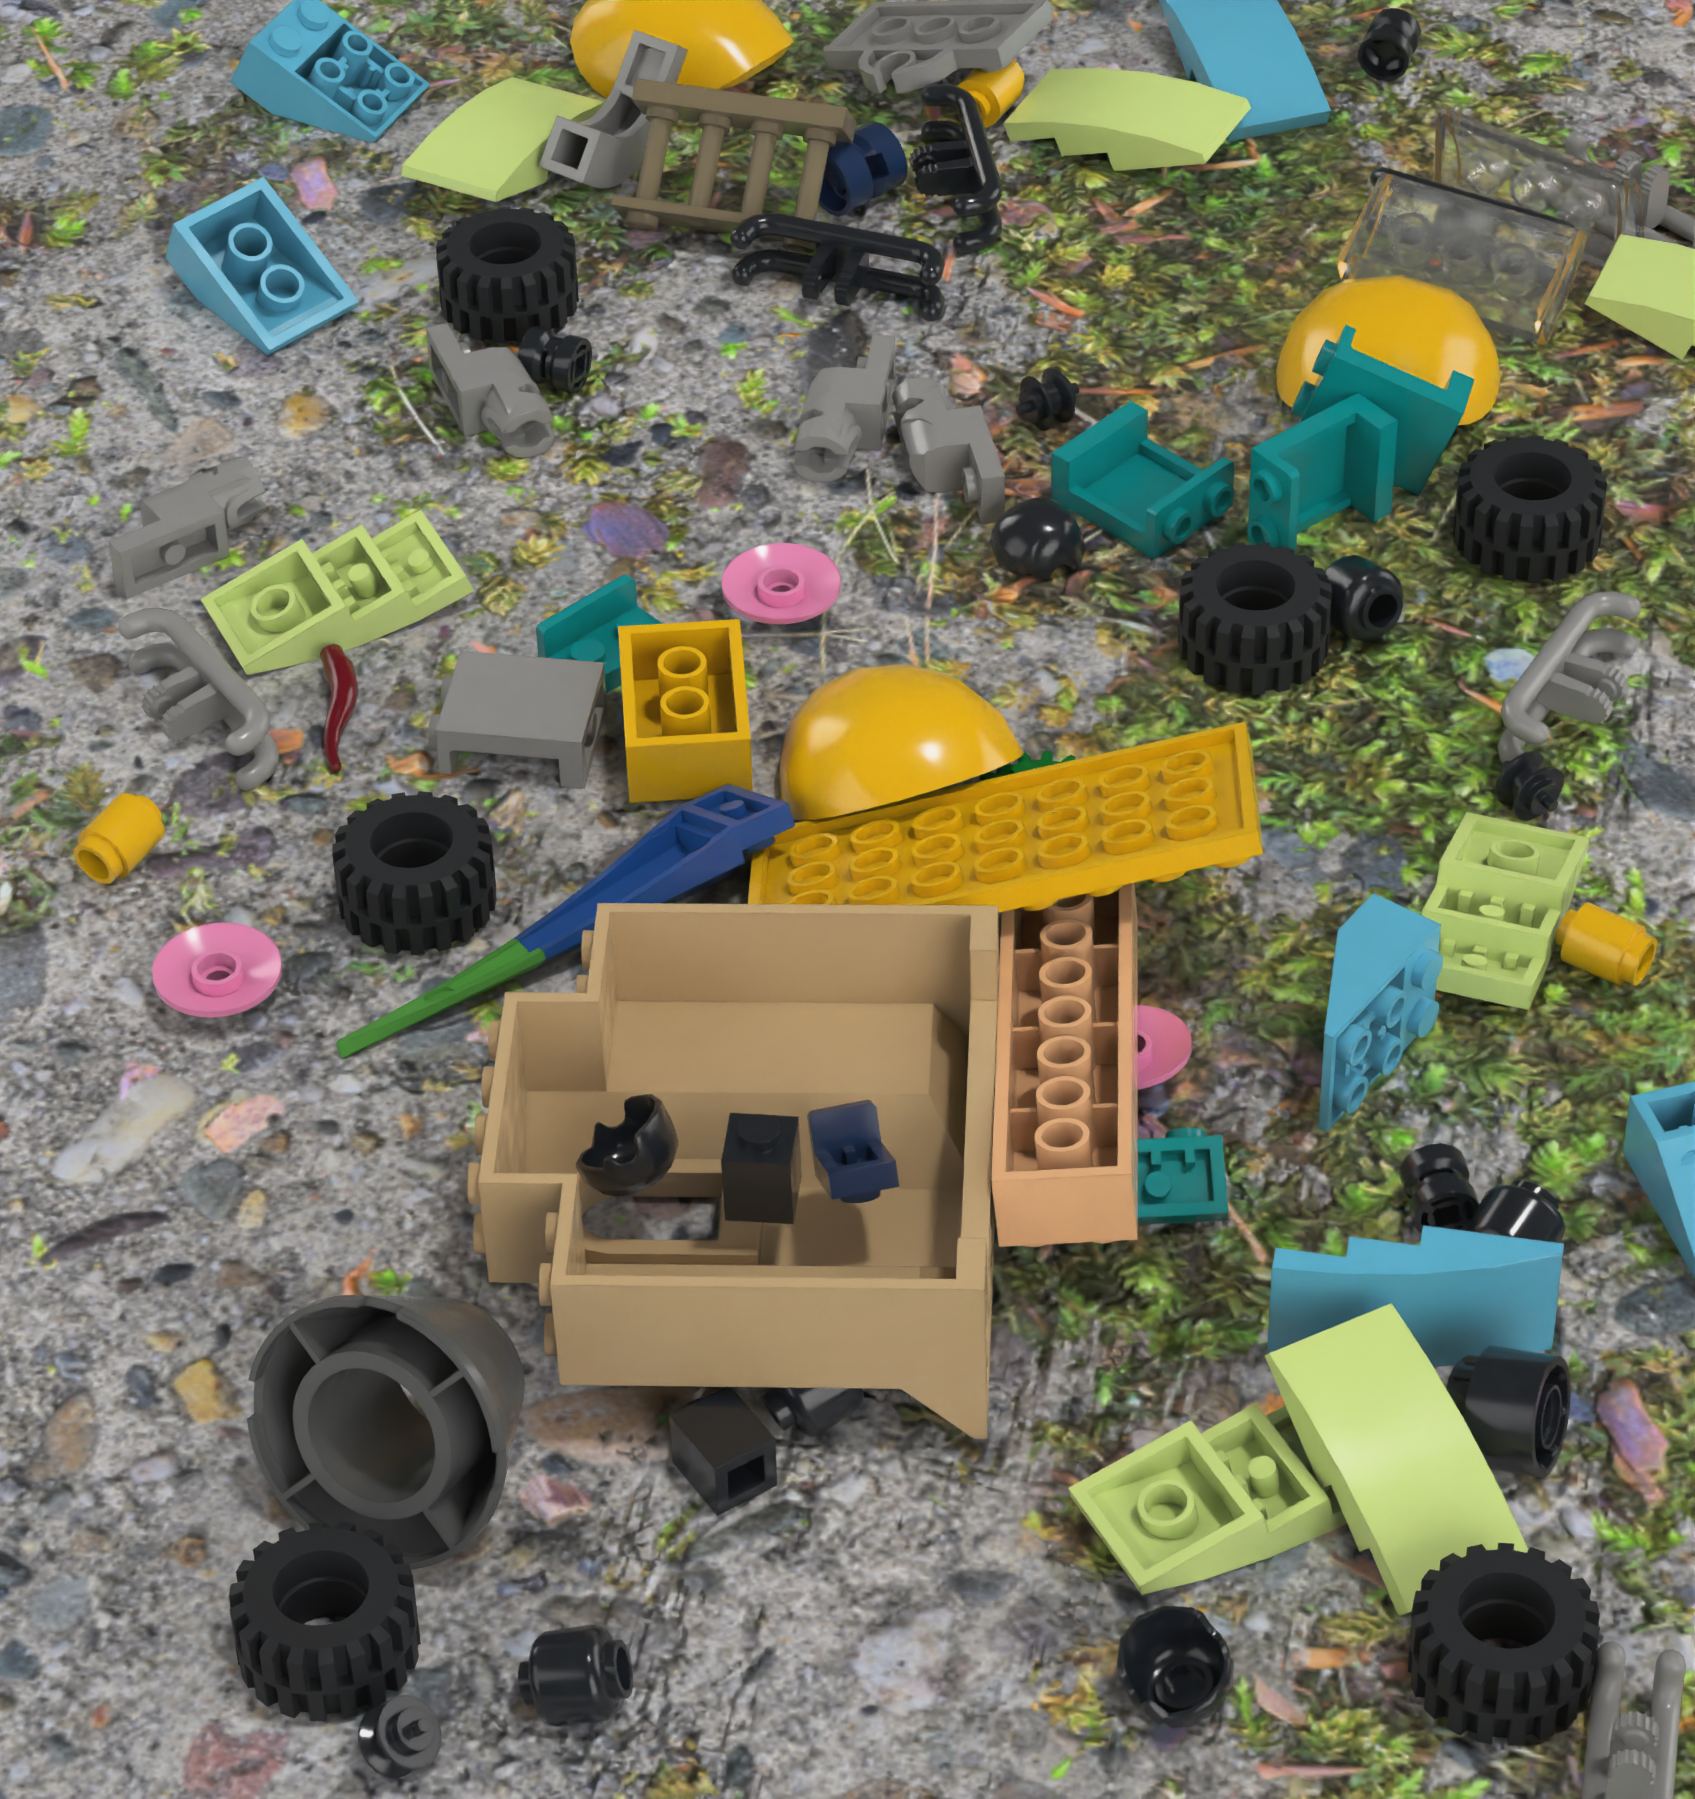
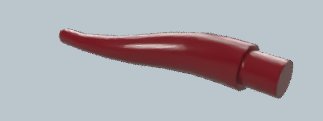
[320,644,359,773]

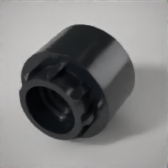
[1446,1345,1571,1478]

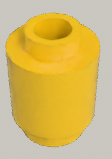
[956,59,1025,128]
[73,793,165,884]
[1555,902,1658,986]

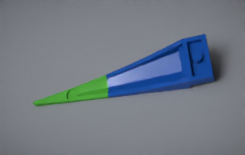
[336,784,795,1059]

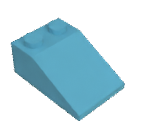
[165,176,360,356]

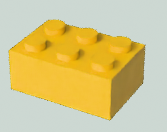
[618,619,753,803]

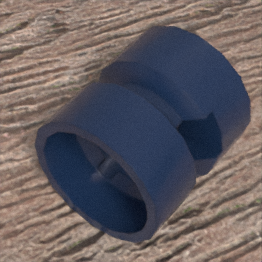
[818,121,908,217]

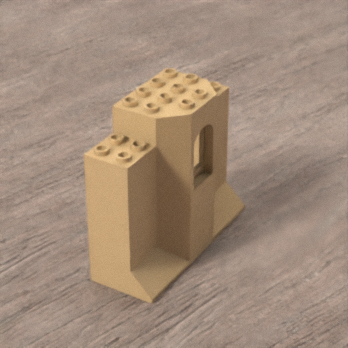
[467,903,999,1439]

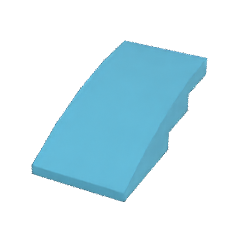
[1159,0,1331,142]
[1267,1225,1564,1367]

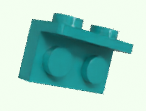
[536,574,663,693]
[1138,1127,1228,1225]

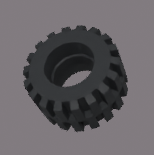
[436,207,579,344]
[1453,435,1607,583]
[1178,542,1332,695]
[332,791,497,955]
[229,1521,421,1721]
[1408,1543,1600,1746]

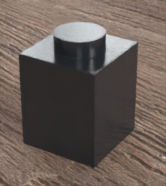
[721,1113,802,1224]
[669,1387,777,1516]

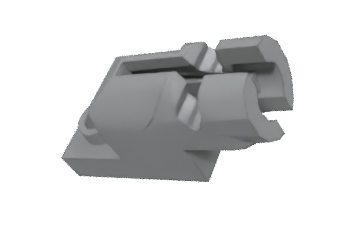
[426,322,555,458]
[794,334,896,483]
[892,377,1005,525]
[108,456,267,599]

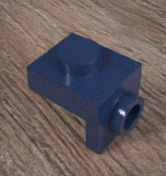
[807,1100,899,1203]

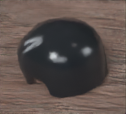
[990,497,1086,581]
[576,1094,679,1197]
[1117,1605,1234,1728]

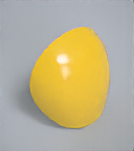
[570,0,794,99]
[1276,275,1500,425]
[779,664,1024,821]

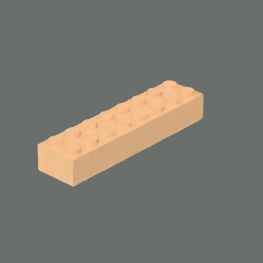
[991,883,1138,1247]

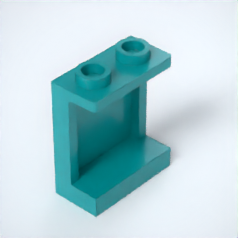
[1291,324,1475,495]
[1247,392,1398,555]
[1051,401,1235,559]

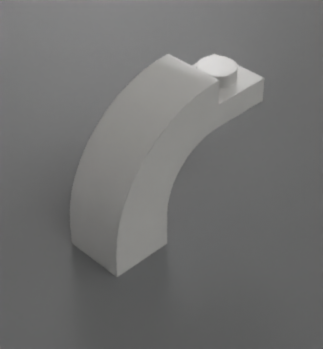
[538,30,688,188]

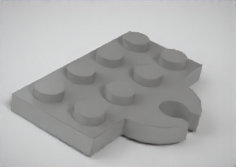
[822,0,1054,94]

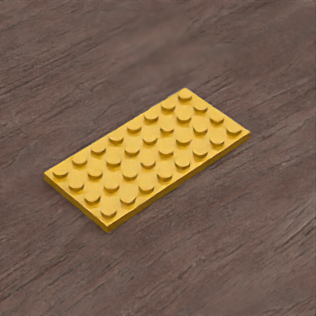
[748,721,1263,913]

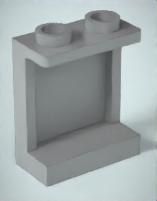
[428,651,607,789]

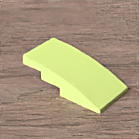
[1003,68,1251,171]
[401,77,605,202]
[1584,234,1695,360]
[200,509,474,675]
[1422,812,1590,1010]
[1264,1303,1528,1616]
[1068,1403,1347,1595]

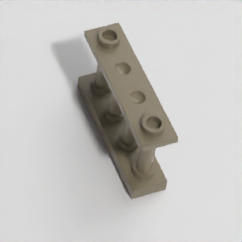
[611,78,856,253]

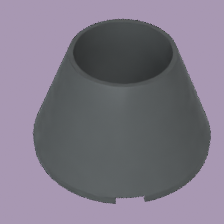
[247,1295,525,1569]

